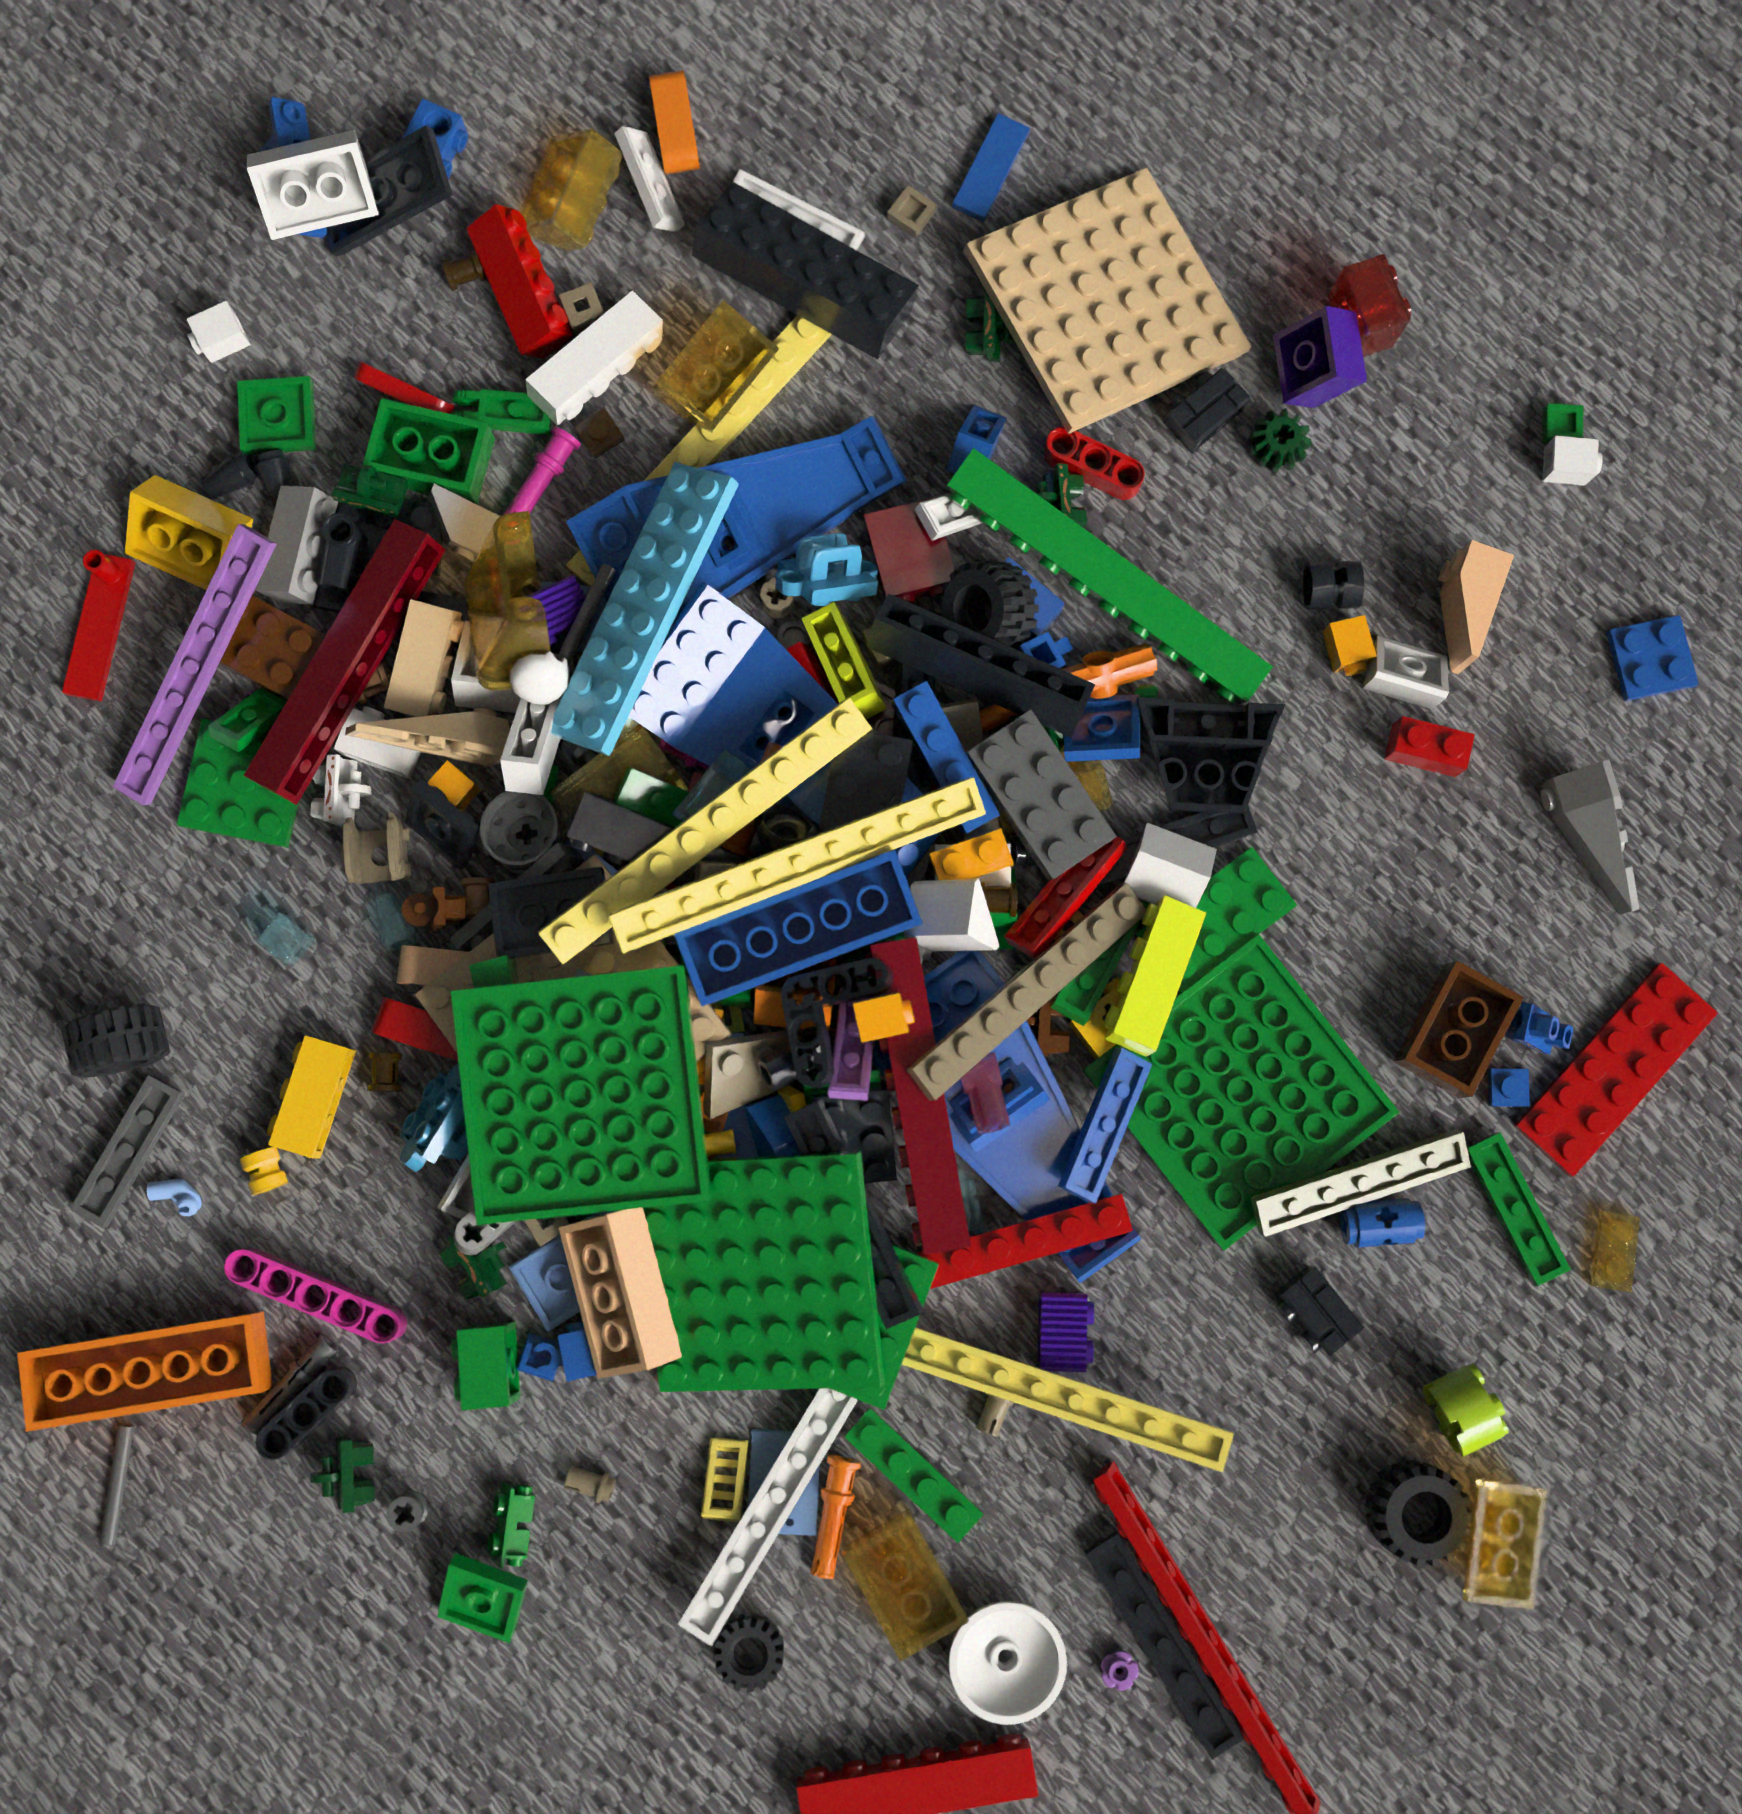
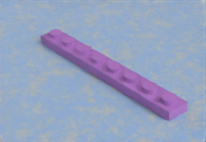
[113,524,277,805]

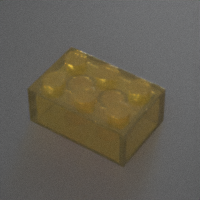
[843,1508,969,1662]

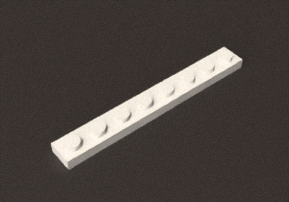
[678,1388,858,1646]

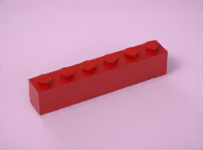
[797,1734,1039,1814]

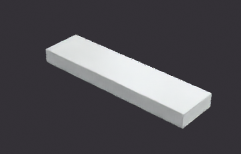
[733,169,865,250]

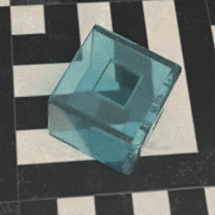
[256,912,317,967]

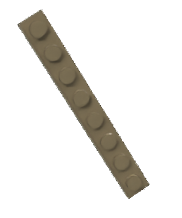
[907,883,1147,1101]

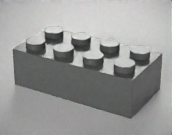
[967,710,1117,880]

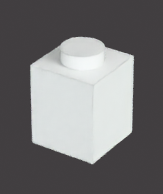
[187,301,250,363]
[1542,436,1602,485]

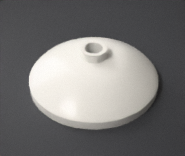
[949,1601,1067,1725]

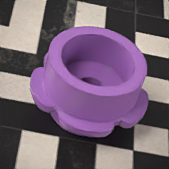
[1100,1650,1139,1691]

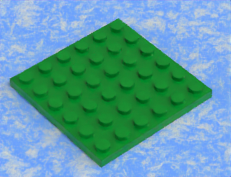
[1082,934,1400,1251]
[451,965,712,1225]
[643,1151,885,1392]

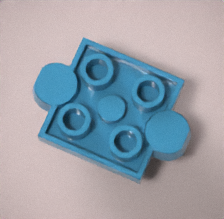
[775,533,879,606]
[400,1064,468,1172]

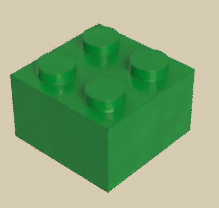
[451,1321,521,1411]

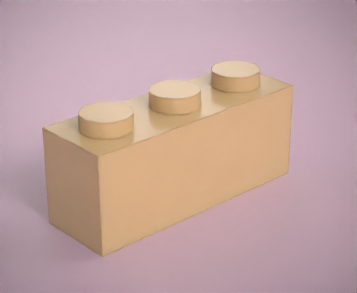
[384,599,464,717]

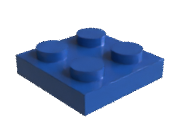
[1606,615,1699,702]
[1064,694,1140,762]

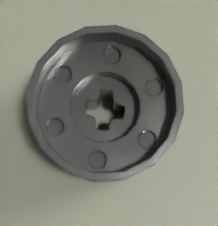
[480,791,569,876]

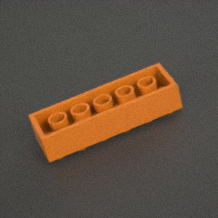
[17,1311,273,1432]

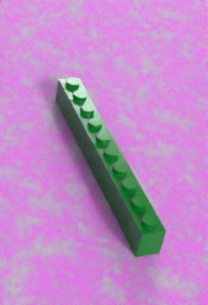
[946,448,1273,705]

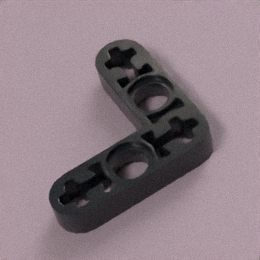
[781,958,893,1088]

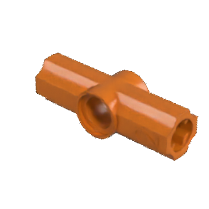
[1062,643,1157,699]

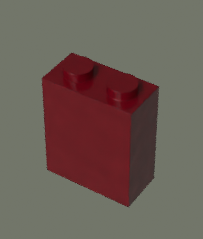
[864,497,955,604]

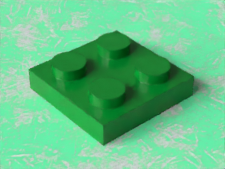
[237,376,316,455]
[437,1553,528,1643]

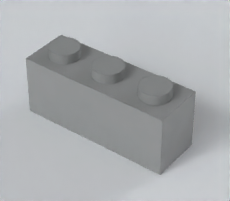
[255,486,338,605]

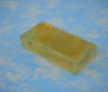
[1590,1211,1640,1293]

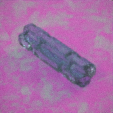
[960,1179,985,1237]

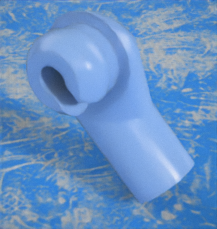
[147,1179,201,1216]

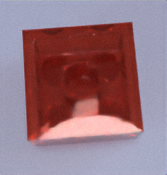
[1328,254,1411,357]

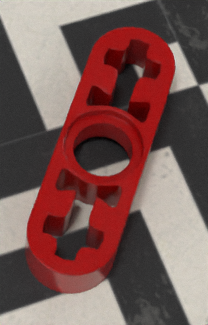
[353,361,454,414]

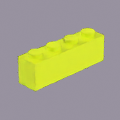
[1104,895,1206,1057]

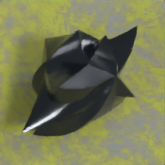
[750,795,819,884]

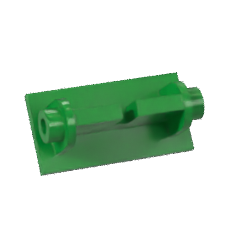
[487,1482,535,1569]

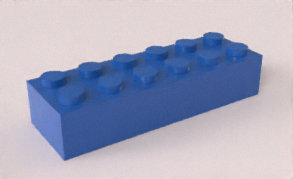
[674,850,923,1007]

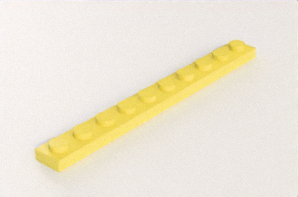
[566,315,832,587]
[538,698,872,964]
[607,777,986,953]
[902,1327,1234,1472]

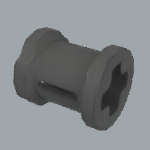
[387,1491,428,1532]

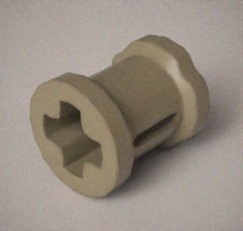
[760,578,794,619]

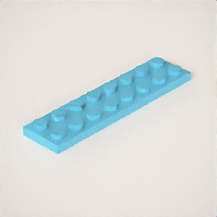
[551,462,739,756]

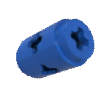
[1339,1198,1425,1248]

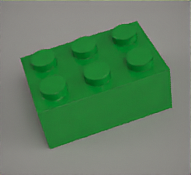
[362,398,495,505]

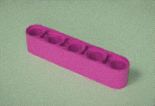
[224,1248,407,1344]

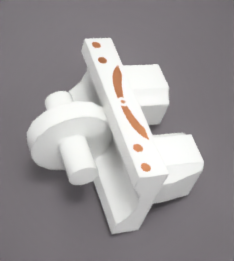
[310,754,371,827]

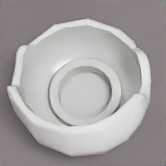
[510,651,568,705]

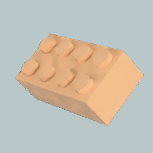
[559,1208,682,1379]

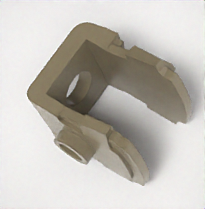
[341,813,412,884]

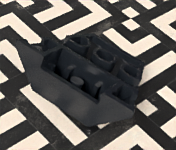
[1137,697,1286,814]

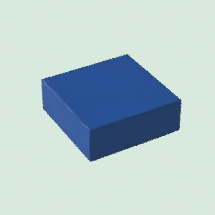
[516,1332,560,1382]

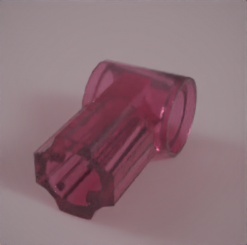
[961,1052,1010,1134]

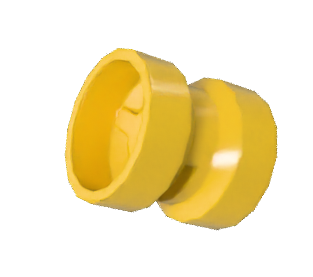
[240,1147,288,1196]

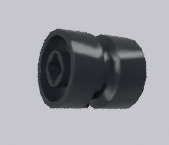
[1302,561,1364,610]

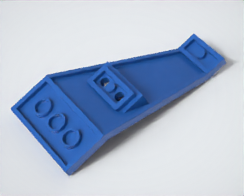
[566,416,907,621]
[629,582,941,876]
[872,950,1141,1283]

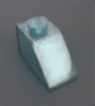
[673,749,751,822]

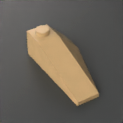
[345,708,510,766]

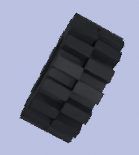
[713,1613,785,1692]

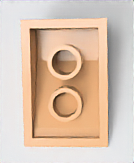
[1438,540,1514,674]

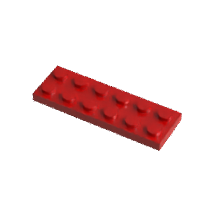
[1513,962,1718,1177]

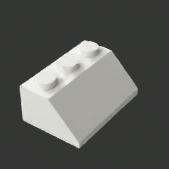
[247,130,378,240]

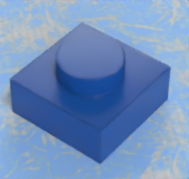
[1488,1069,1530,1107]

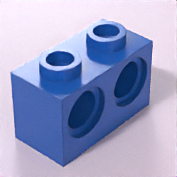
[402,99,468,179]

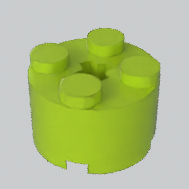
[1422,1363,1509,1457]

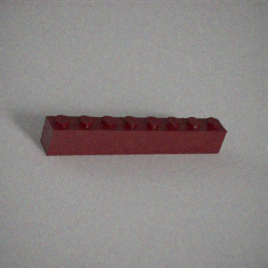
[243,519,446,805]
[865,937,971,1255]

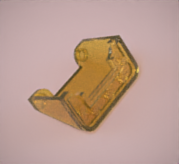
[464,511,550,690]

